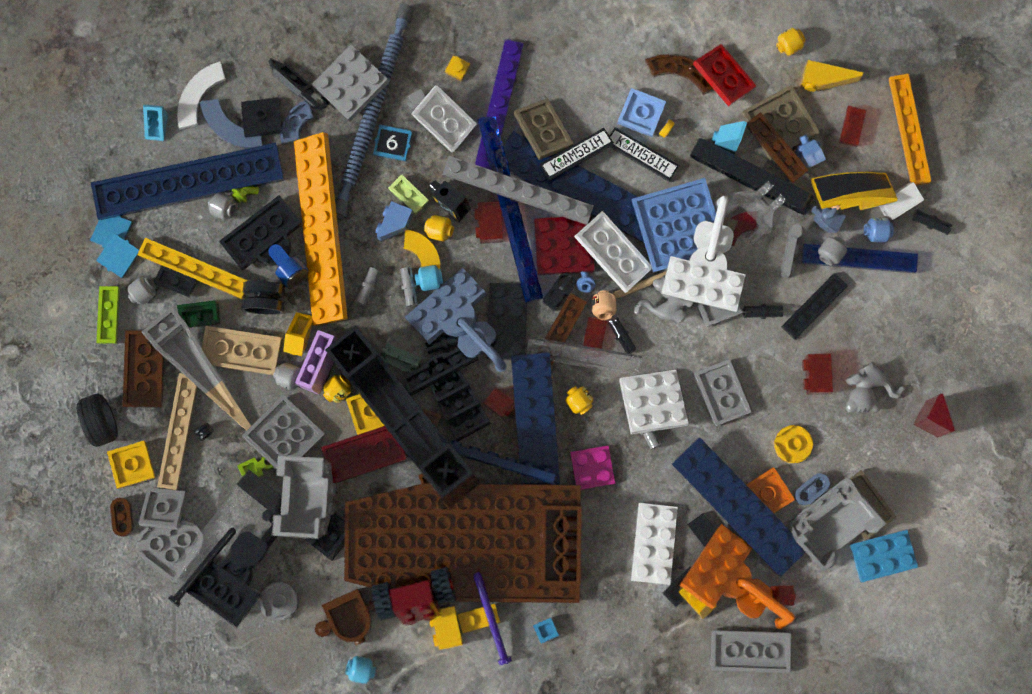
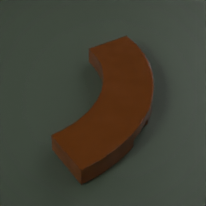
[645,54,714,95]

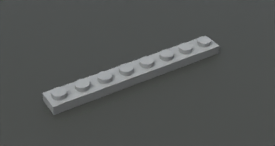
[442,156,593,225]

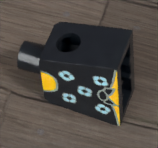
[428,180,471,223]

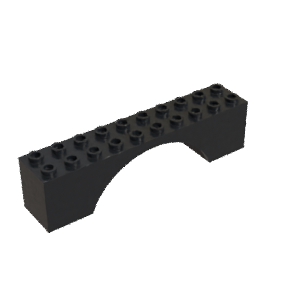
[325,326,481,508]

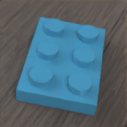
[850,530,918,582]

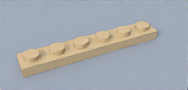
[157,373,197,490]

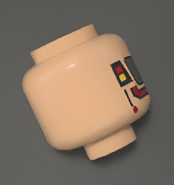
[592,290,617,320]

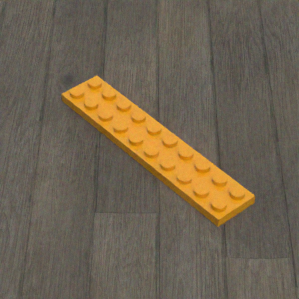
[294,132,348,326]

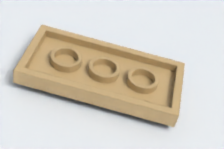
[201,326,282,376]

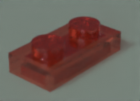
[839,105,866,147]
[581,317,607,359]

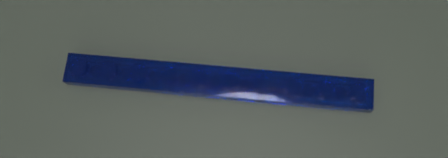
[477,117,543,302]

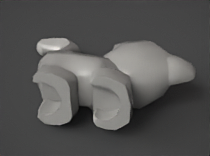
[634,275,693,324]
[845,362,906,412]

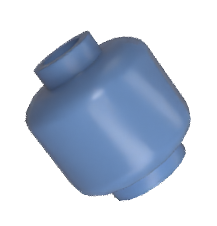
[864,218,894,243]

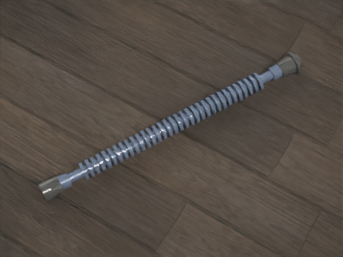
[335,4,414,221]

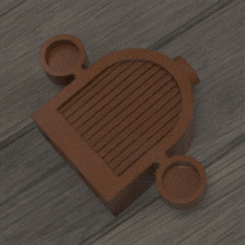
[315,588,376,646]

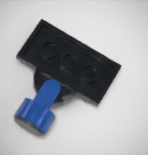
[219,195,308,288]

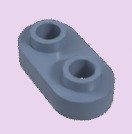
[794,473,830,505]

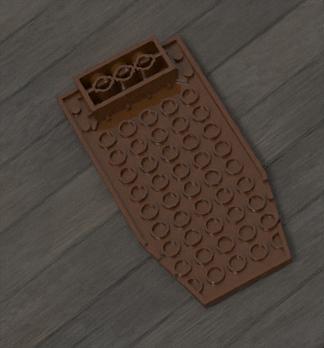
[344,483,582,603]

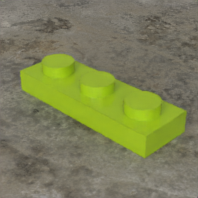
[96,286,120,344]

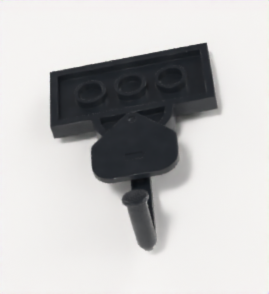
[187,510,278,628]

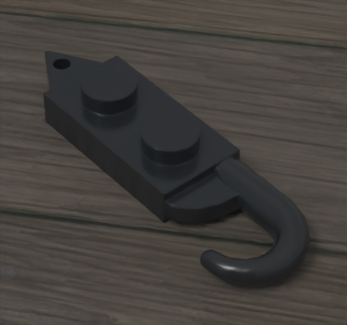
[269,58,328,110]

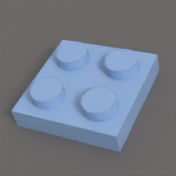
[617,88,666,137]

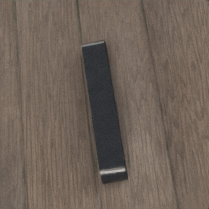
[690,138,815,215]

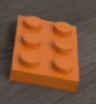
[746,467,795,513]

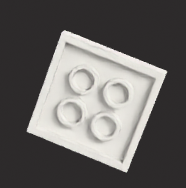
[619,370,689,434]

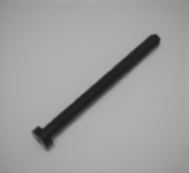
[168,527,236,607]

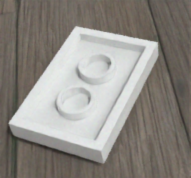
[411,86,477,152]

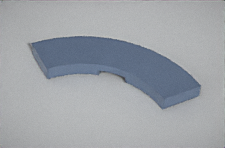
[200,99,263,149]

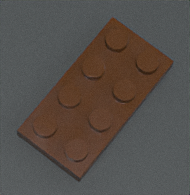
[122,330,164,408]

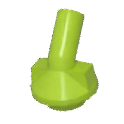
[232,187,259,203]

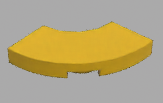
[404,230,441,269]

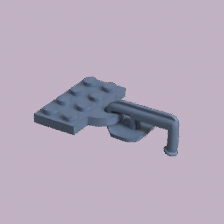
[405,268,507,372]

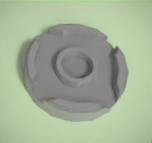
[259,582,299,621]

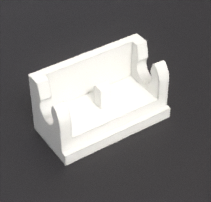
[879,182,924,220]

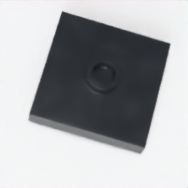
[241,97,283,138]

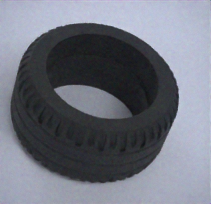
[76,393,118,447]

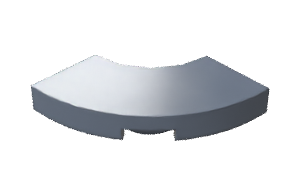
[280,101,314,146]

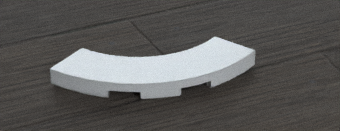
[177,62,226,130]

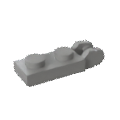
[780,224,802,278]

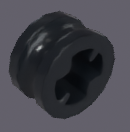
[194,423,214,441]

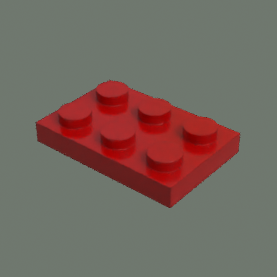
[693,44,757,107]

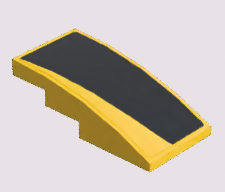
[811,172,898,210]

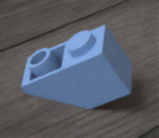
[375,201,413,241]

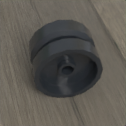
[241,281,285,315]

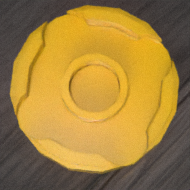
[774,425,813,464]

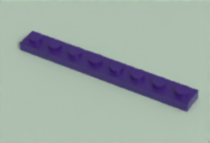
[475,39,523,171]

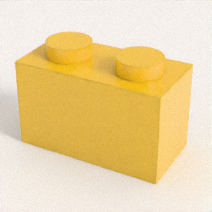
[429,606,463,650]

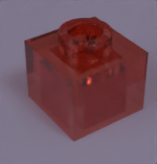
[771,586,796,606]

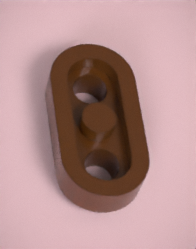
[110,498,133,537]

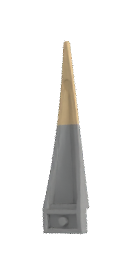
[142,307,251,431]

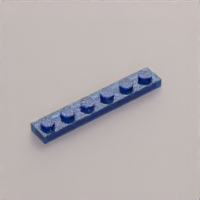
[801,244,918,274]

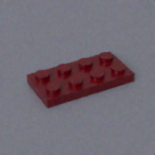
[321,426,407,484]

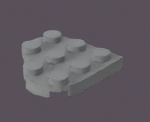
[137,521,205,584]

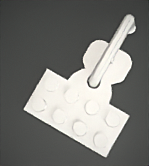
[661,196,746,312]

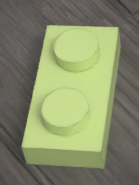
[388,174,429,215]

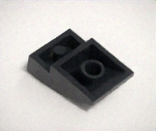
[302,512,345,561]

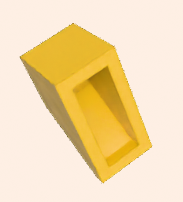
[283,312,313,356]

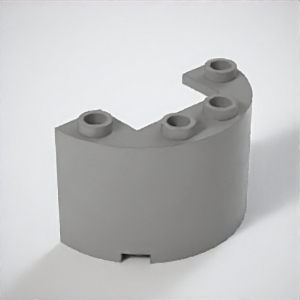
[273,456,336,538]

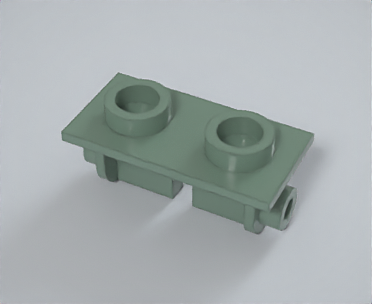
[381,344,422,373]

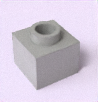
[407,89,425,113]

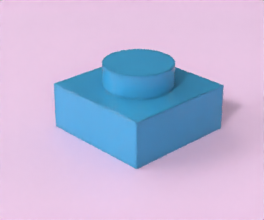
[533,617,559,644]

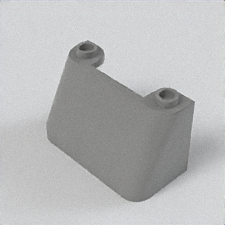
[789,478,886,571]

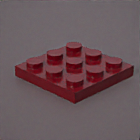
[534,215,595,275]

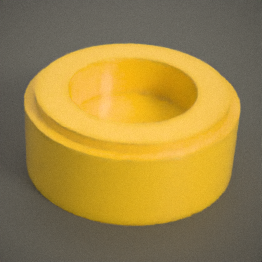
[659,119,675,138]

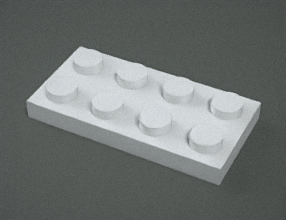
[574,211,652,293]
[631,503,678,585]

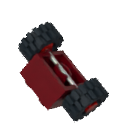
[372,567,456,626]

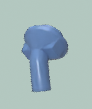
[576,272,595,293]

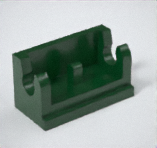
[177,300,221,328]

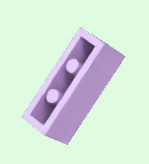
[295,330,338,395]

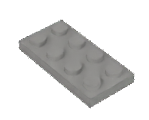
[711,630,791,673]

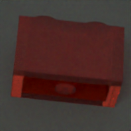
[474,201,503,244]
[802,354,833,395]

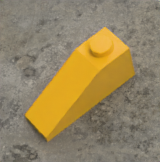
[800,60,863,92]

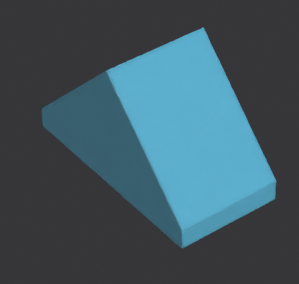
[143,104,168,141]

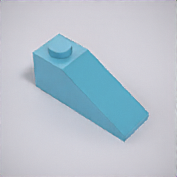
[712,121,747,155]

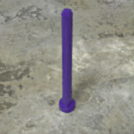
[473,572,512,665]

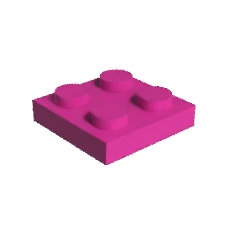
[570,446,615,490]

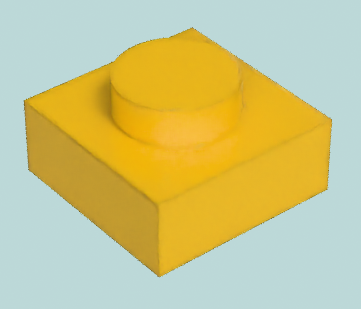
[445,55,470,81]

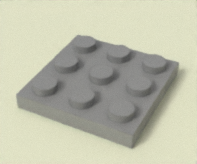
[312,45,390,122]
[242,395,325,469]

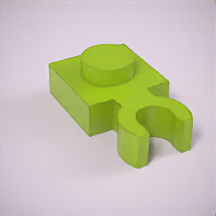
[237,457,274,478]

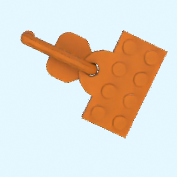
[680,524,796,629]

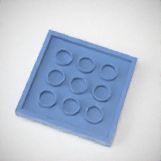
[632,178,716,273]

